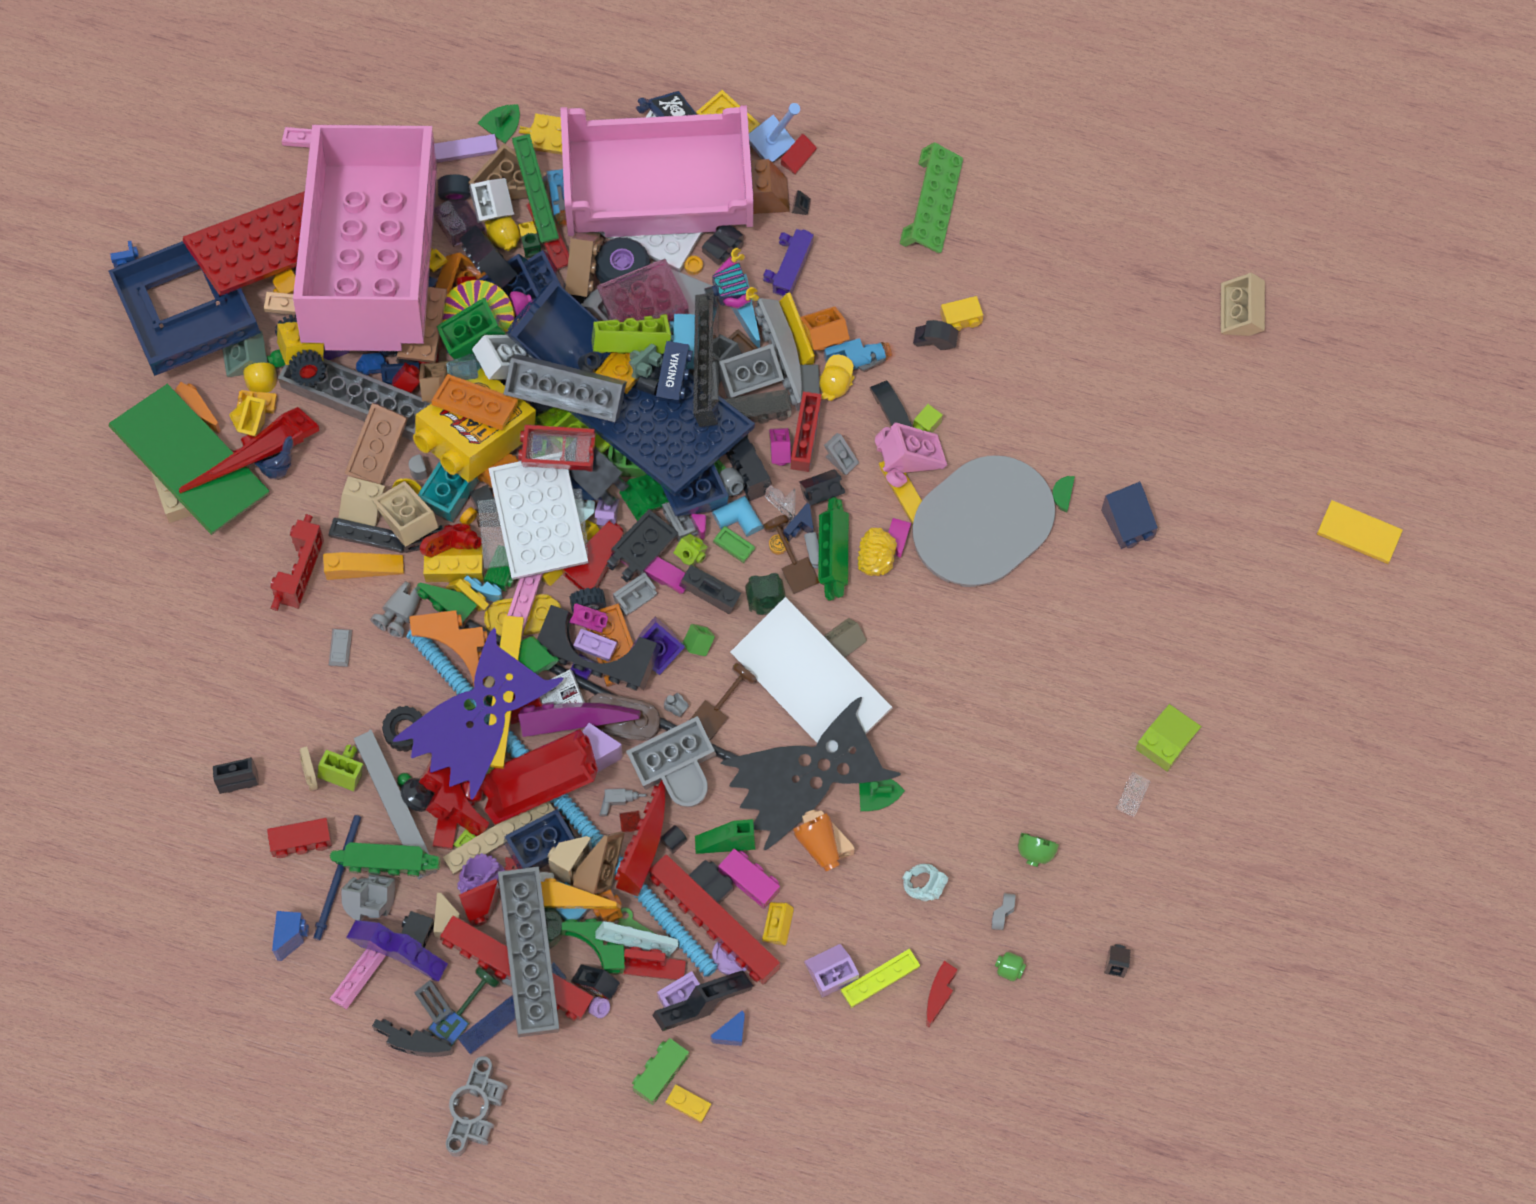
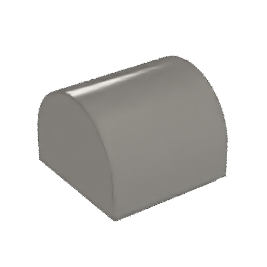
[409,454,428,480]

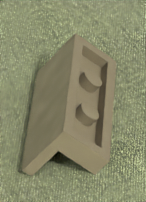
[824,618,867,657]

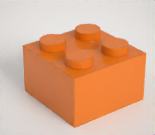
[800,306,850,350]

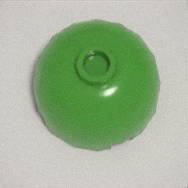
[1018,832,1059,867]

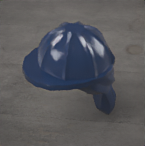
[254,436,293,480]

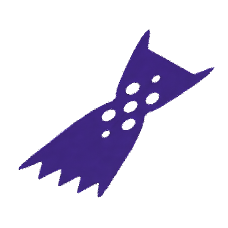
[393,628,564,799]

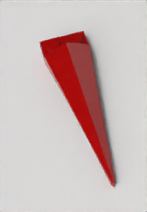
[179,407,319,493]

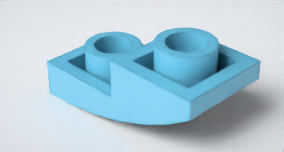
[464,575,503,602]

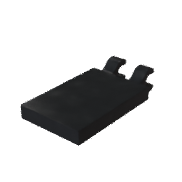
[565,438,629,506]
[606,509,678,582]

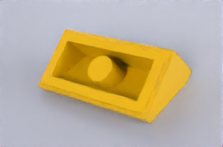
[762,902,794,945]

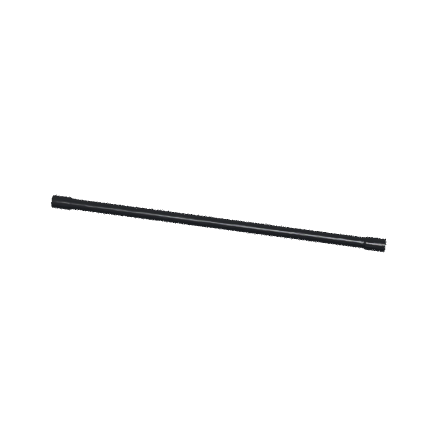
[464,619,739,769]

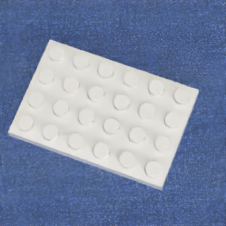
[489,452,588,580]

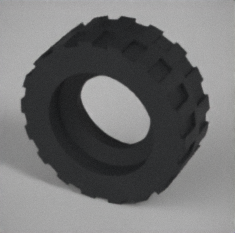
[382,706,423,752]

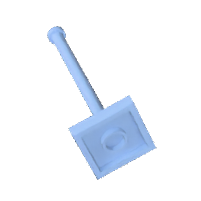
[749,103,800,162]

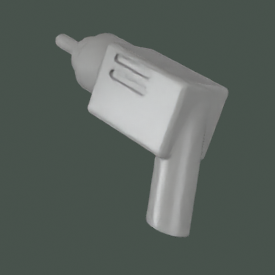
[599,789,646,816]

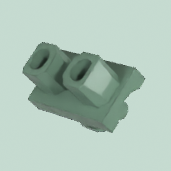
[629,344,663,379]

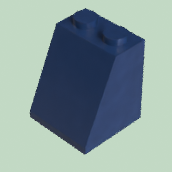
[1101,481,1158,549]

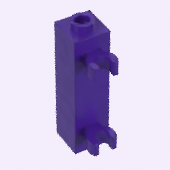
[763,229,814,297]

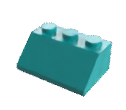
[418,461,479,523]

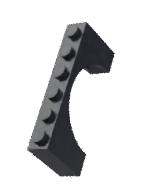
[537,605,661,691]

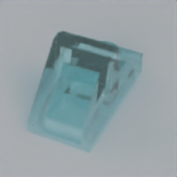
[446,353,481,380]

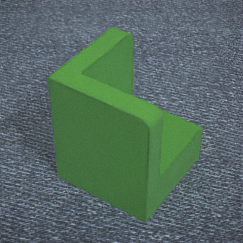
[683,624,715,656]

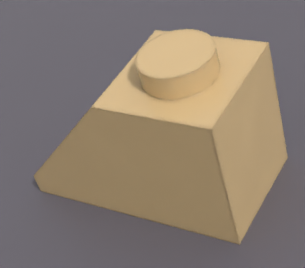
[433,893,464,937]

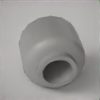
[719,467,745,496]

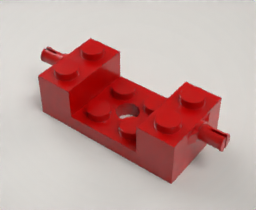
[270,514,324,611]

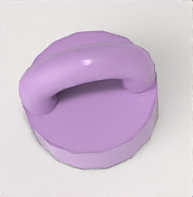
[588,997,610,1018]

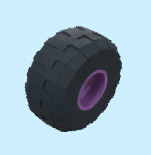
[595,237,650,293]

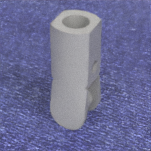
[804,532,819,569]

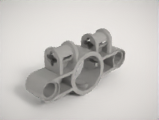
[446,1056,508,1157]

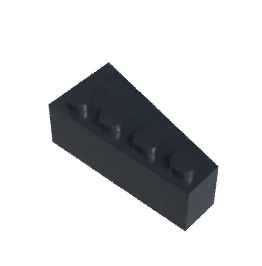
[460,225,517,289]
[725,434,772,502]

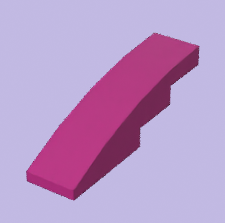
[612,554,685,594]

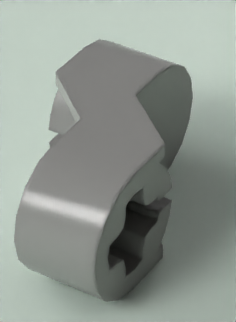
[991,893,1015,931]

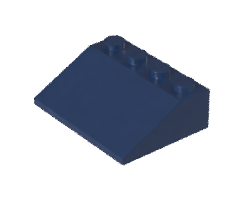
[661,463,729,517]

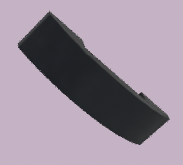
[870,380,912,427]

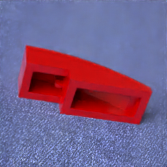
[926,961,958,1028]

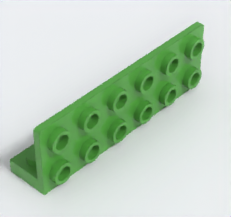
[900,142,963,253]

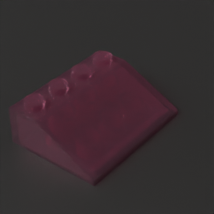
[597,258,689,323]

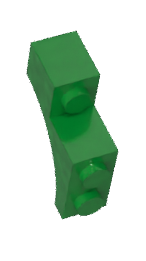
[561,919,624,974]

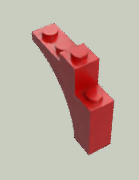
[419,760,489,836]

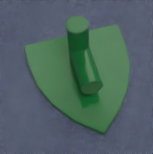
[477,104,520,144]
[859,779,905,812]

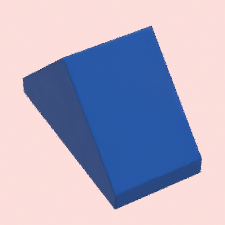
[710,1011,745,1046]

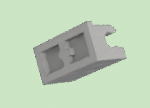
[662,503,698,542]
[613,572,657,616]

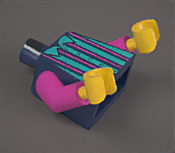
[704,248,759,309]

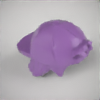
[457,853,504,893]

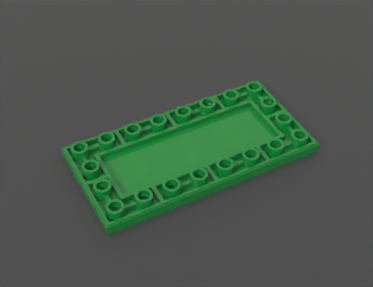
[108,384,270,535]

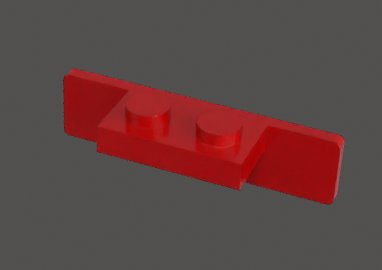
[621,947,686,980]

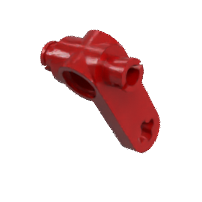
[420,523,482,558]

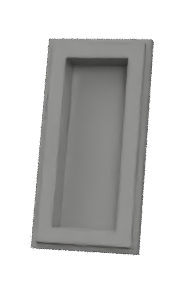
[329,629,352,667]

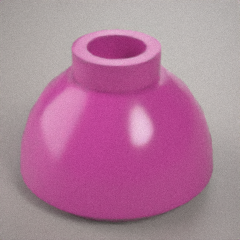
[510,291,532,316]

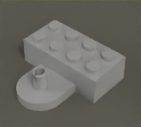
[626,716,717,807]

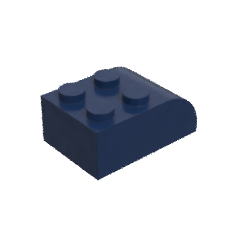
[504,809,575,869]

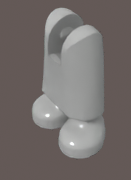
[370,581,420,638]

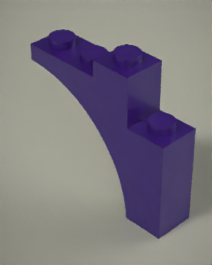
[346,920,448,982]

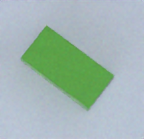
[713,526,755,563]

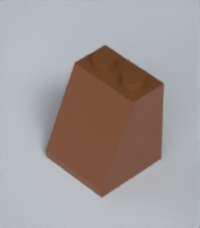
[751,159,790,214]

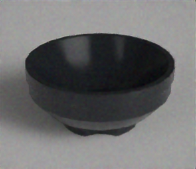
[400,777,435,812]

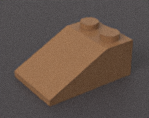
[573,831,625,894]

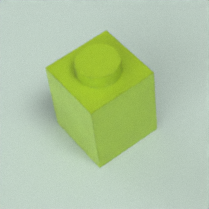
[913,404,943,433]

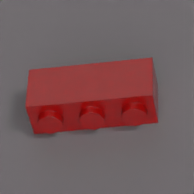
[267,818,332,858]

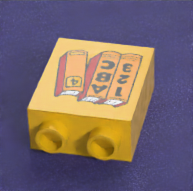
[413,368,536,483]

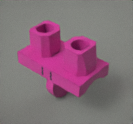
[570,604,608,632]

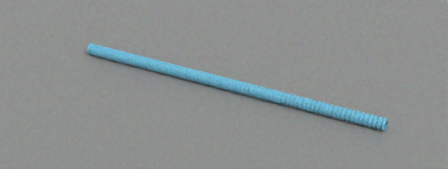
[406,630,718,977]

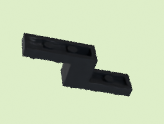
[652,970,753,1031]

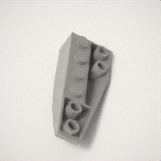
[755,298,801,411]

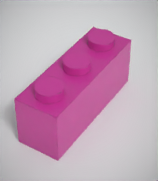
[718,849,780,909]

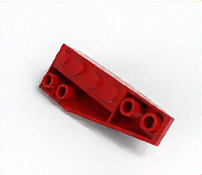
[615,780,665,897]

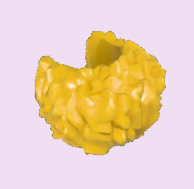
[857,527,897,576]

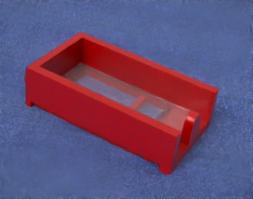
[518,425,596,472]

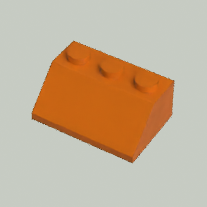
[435,252,486,294]

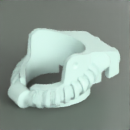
[902,864,949,902]

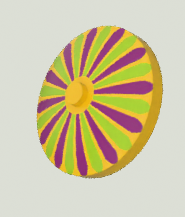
[442,280,515,356]

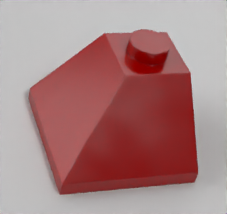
[459,879,500,927]

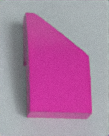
[888,518,911,558]

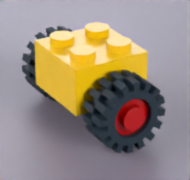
[275,314,326,386]

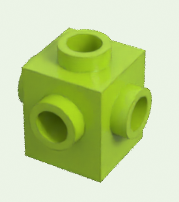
[673,534,708,566]

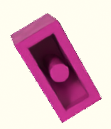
[769,428,791,466]

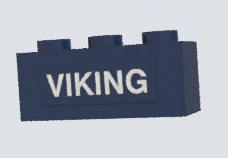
[656,341,693,404]

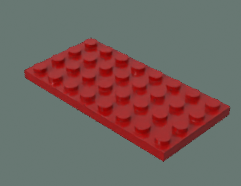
[183,191,305,296]

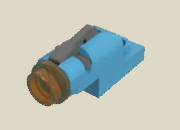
[547,169,567,226]
[824,338,892,371]

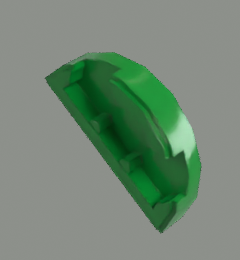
[1052,476,1075,513]

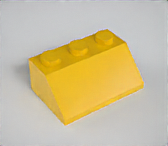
[423,545,484,583]

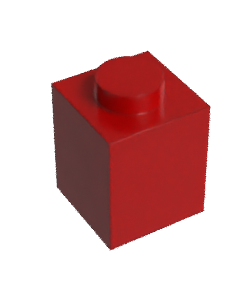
[392,362,420,393]

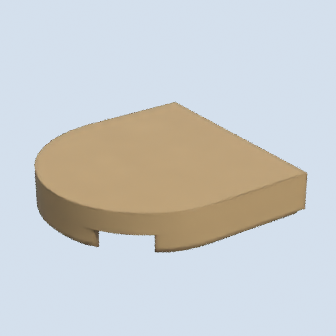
[300,747,318,791]

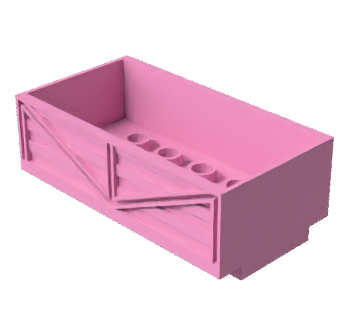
[293,125,437,351]

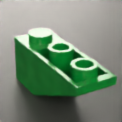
[415,582,477,623]
[695,819,756,854]

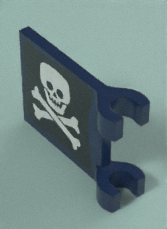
[636,91,697,117]

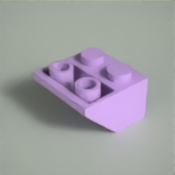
[804,944,859,998]

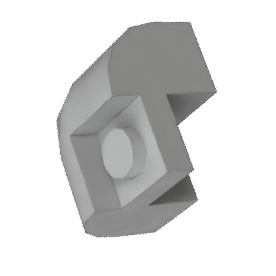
[341,874,395,921]

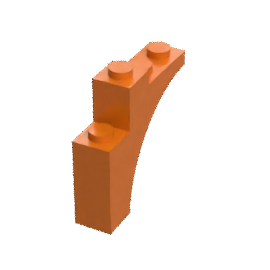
[409,610,487,684]

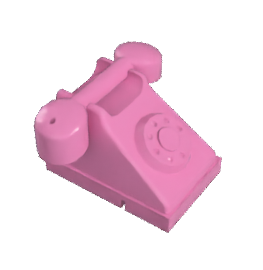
[875,423,947,487]

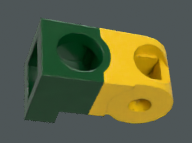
[518,221,541,259]

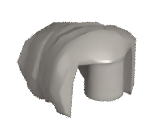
[664,693,689,717]

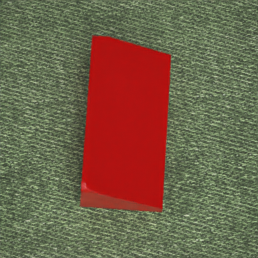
[781,133,817,174]

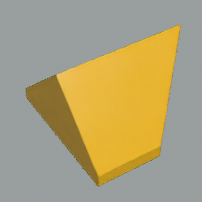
[229,396,266,437]

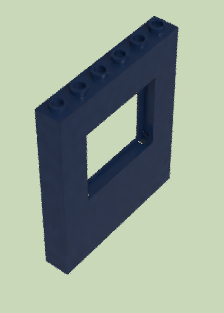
[108,241,261,376]

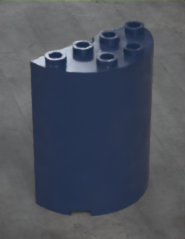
[506,279,612,373]

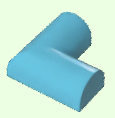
[712,496,764,537]

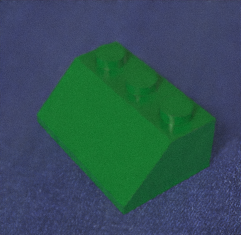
[436,297,506,364]

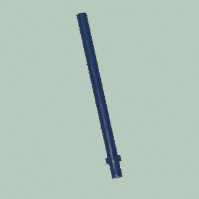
[313,815,362,941]

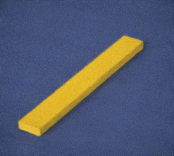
[489,615,524,769]

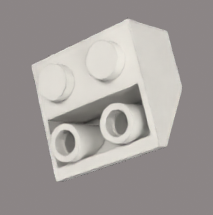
[469,178,514,223]

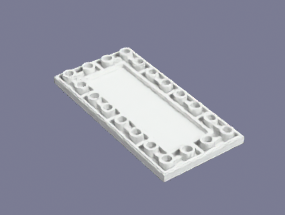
[731,597,893,753]

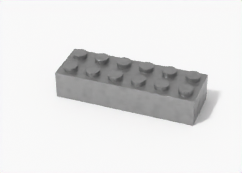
[504,354,627,422]

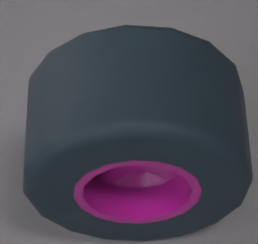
[438,174,471,201]

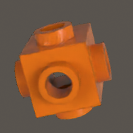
[592,890,623,922]

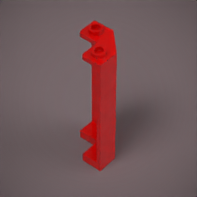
[480,729,598,825]

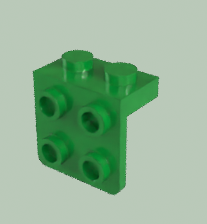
[619,475,669,521]

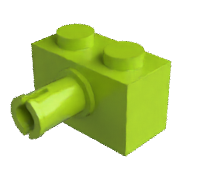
[317,745,363,791]

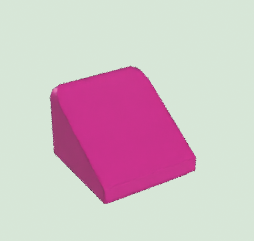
[691,514,706,540]

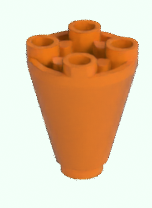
[793,813,840,872]

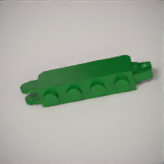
[818,497,849,601]
[329,842,441,877]

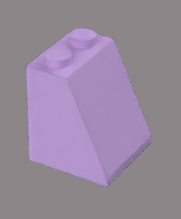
[582,723,623,773]

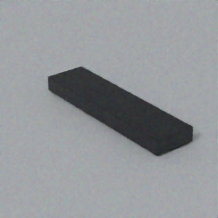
[328,517,404,553]

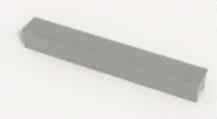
[353,730,437,880]

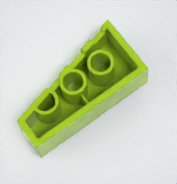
[591,314,671,354]

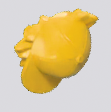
[484,216,520,251]
[819,355,854,401]

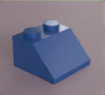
[272,911,309,961]

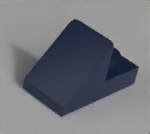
[783,503,813,542]

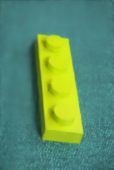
[841,949,920,1008]

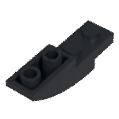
[372,1019,454,1057]

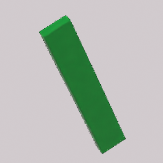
[512,134,559,244]

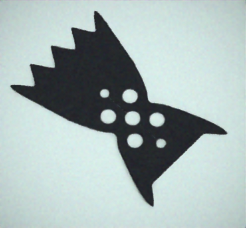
[721,697,901,850]

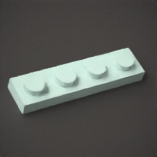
[595,921,678,957]

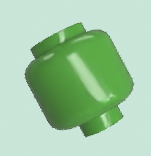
[995,952,1026,981]

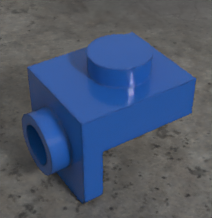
[110,241,139,268]
[356,353,387,376]

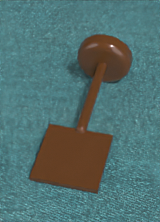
[763,515,820,594]
[690,663,757,740]

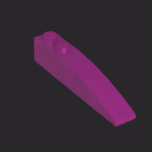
[518,702,641,737]

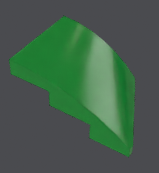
[518,636,559,675]

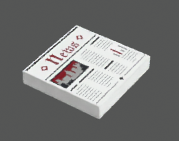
[540,670,585,704]

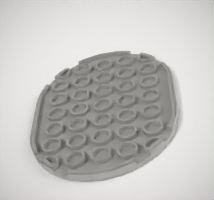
[912,456,1055,587]

